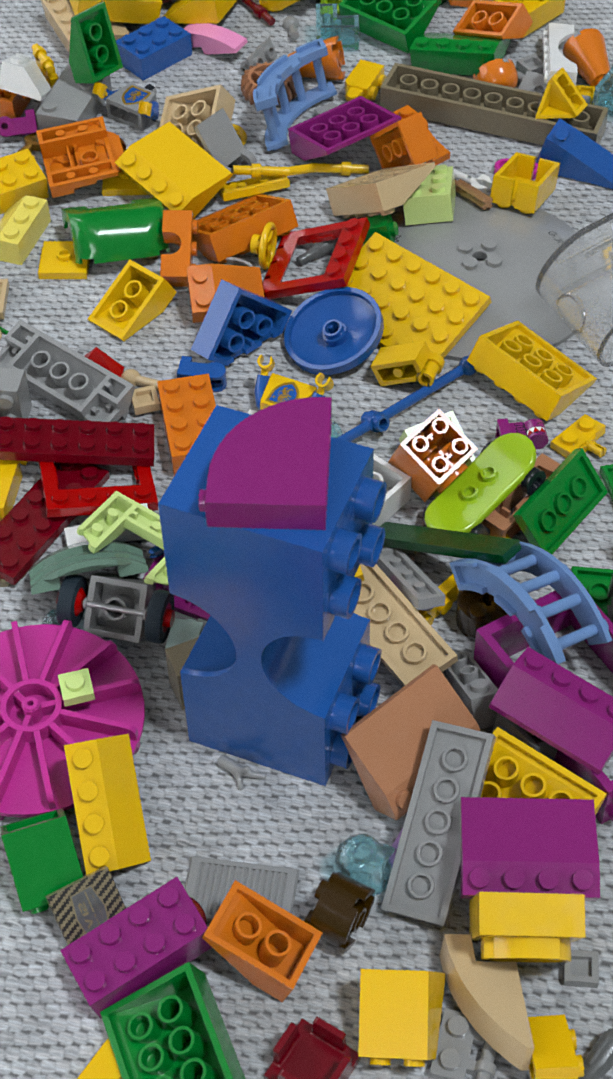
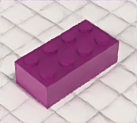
[60,877,212,1018]

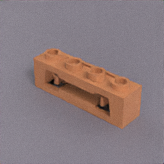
[480,453,560,539]

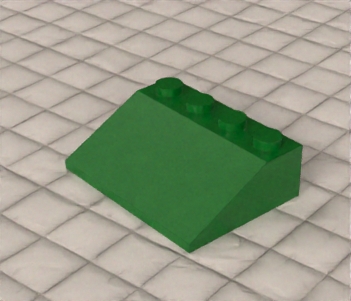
[339,0,442,54]
[410,33,511,76]
[100,962,245,1079]

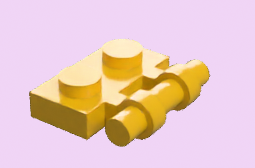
[31,43,59,89]

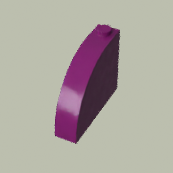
[199,397,332,530]

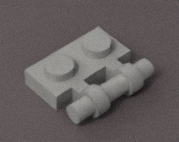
[429,1008,497,1079]

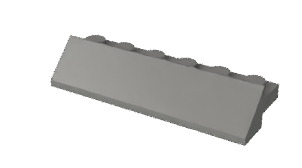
[0,320,135,422]

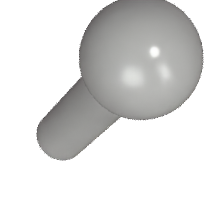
[283,16,299,40]

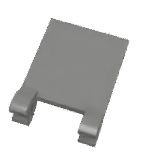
[194,108,257,182]

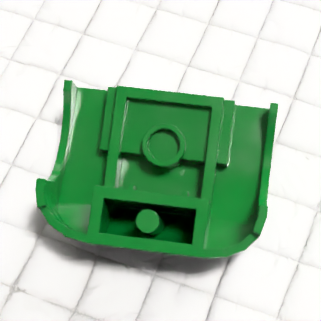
[61,198,170,264]

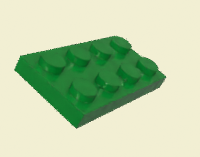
[513,448,608,554]

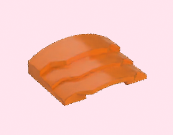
[36,116,124,198]

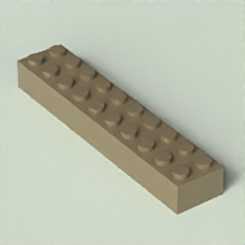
[380,63,609,145]

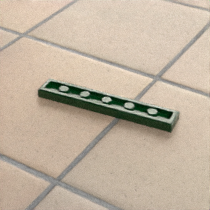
[380,522,522,564]

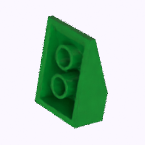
[69,2,123,84]

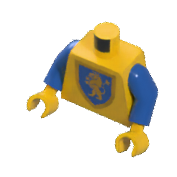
[254,354,334,410]

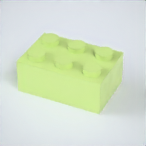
[403,165,456,225]

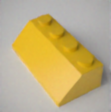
[64,734,151,875]

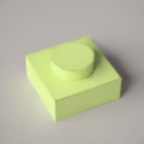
[58,668,95,707]

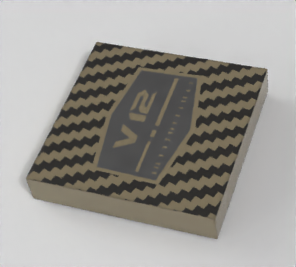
[45,866,126,946]

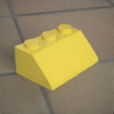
[0,195,51,265]

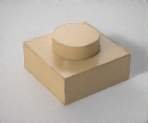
[131,385,161,415]

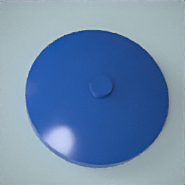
[284,287,384,375]

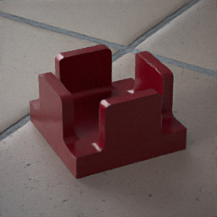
[264,1017,361,1079]

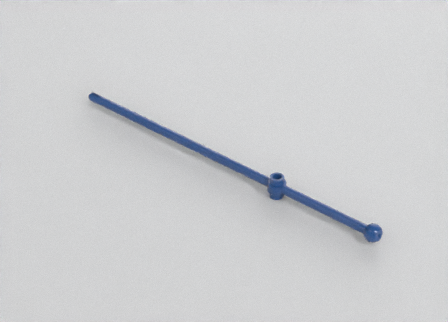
[148,356,477,559]

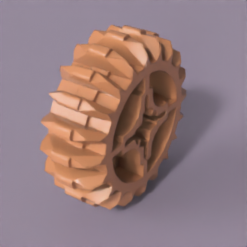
[241,61,297,106]

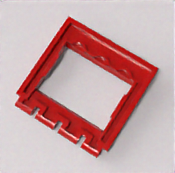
[262,217,370,299]
[38,462,158,518]

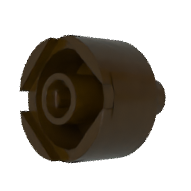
[456,590,507,639]
[304,872,375,951]

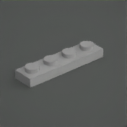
[376,547,445,611]

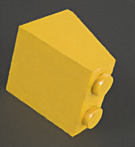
[358,969,445,1067]

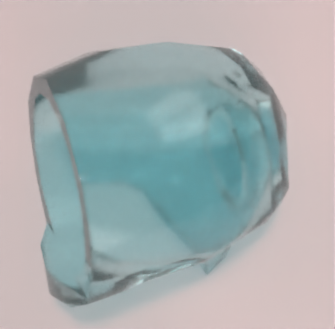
[333,833,395,896]

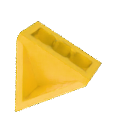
[535,67,588,119]

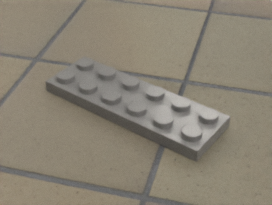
[381,720,496,928]

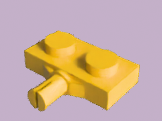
[550,414,607,458]

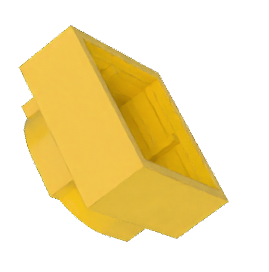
[469,892,586,963]

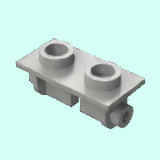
[240,37,277,73]

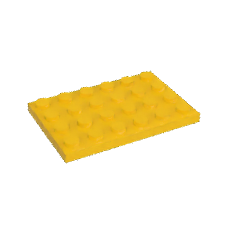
[346,232,492,358]

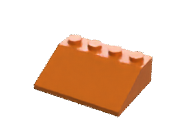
[194,194,299,264]

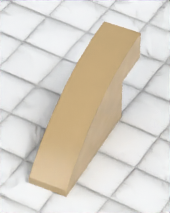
[439,934,534,1071]

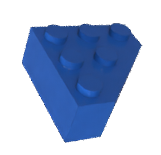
[191,279,292,366]

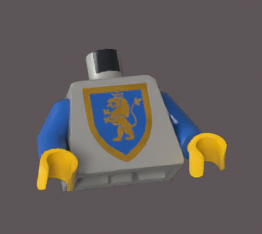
[92,82,159,130]

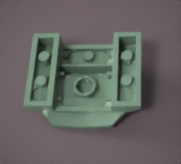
[29,541,149,595]

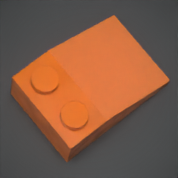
[186,263,264,323]
[202,880,323,1002]

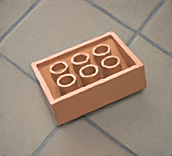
[341,664,480,820]

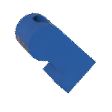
[177,356,227,392]

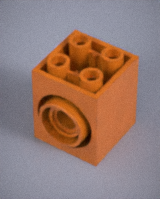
[388,409,478,502]

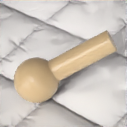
[121,369,161,390]

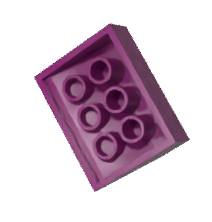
[288,96,401,161]
[461,797,600,901]

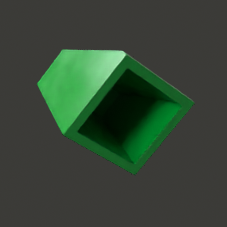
[0,808,83,914]

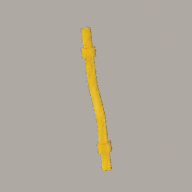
[232,161,369,178]

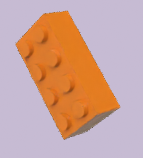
[157,373,216,476]

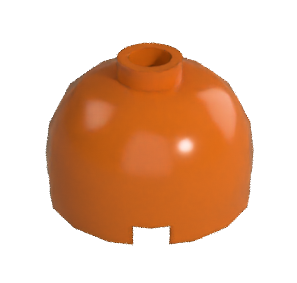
[473,58,518,88]

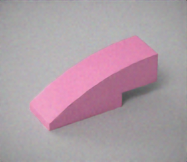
[184,23,248,55]

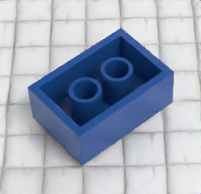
[116,16,193,81]

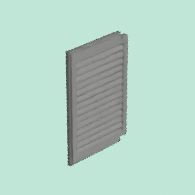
[185,856,299,922]

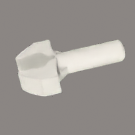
[454,170,492,194]

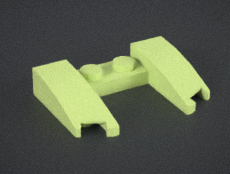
[77,491,169,586]

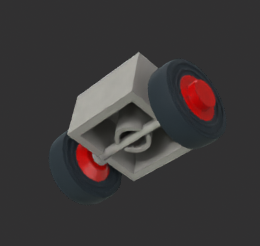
[56,572,175,644]

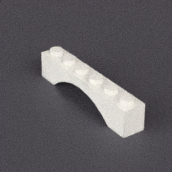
[542,23,578,86]

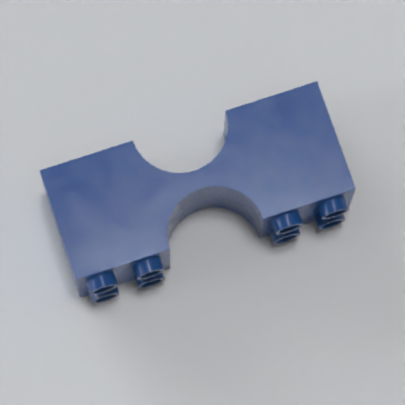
[158,405,387,786]

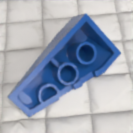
[536,118,613,189]

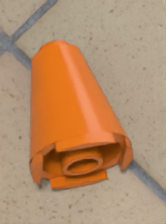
[563,28,612,90]
[288,36,345,81]

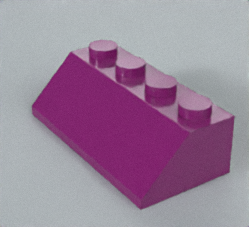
[489,647,613,774]

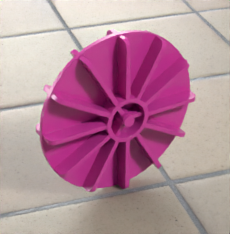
[0,620,145,820]

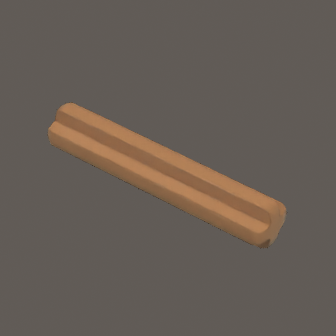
[455,179,493,210]

